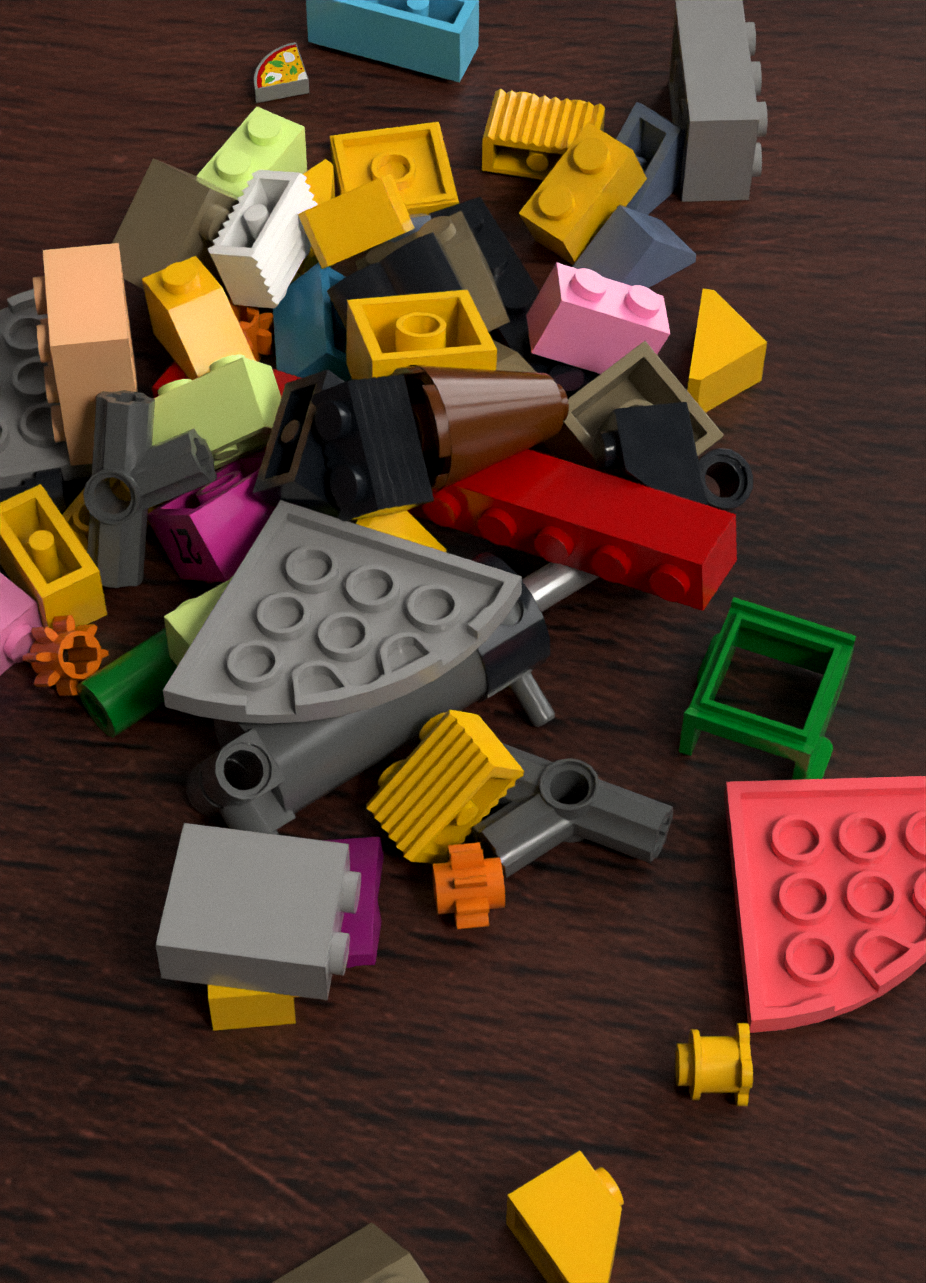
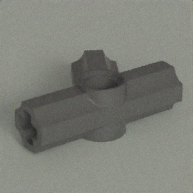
[83,390,217,588]
[472,743,673,878]

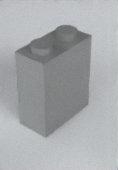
[156,823,361,1000]

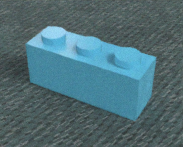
[306,0,479,83]

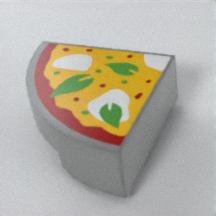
[254,42,309,103]

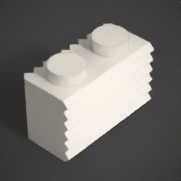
[208,170,318,309]

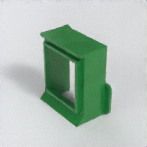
[679,597,856,780]

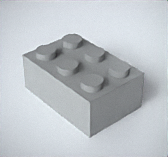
[668,0,768,202]

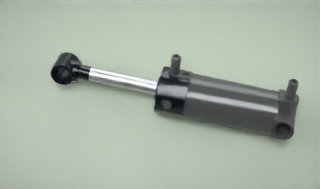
[187,448,753,835]

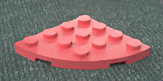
[724,776,926,1033]

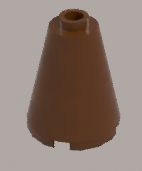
[390,365,569,493]

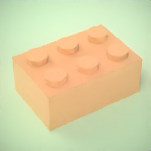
[33,243,138,466]

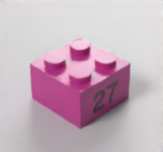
[147,452,275,584]

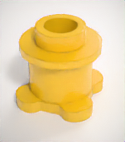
[675,1023,753,1106]

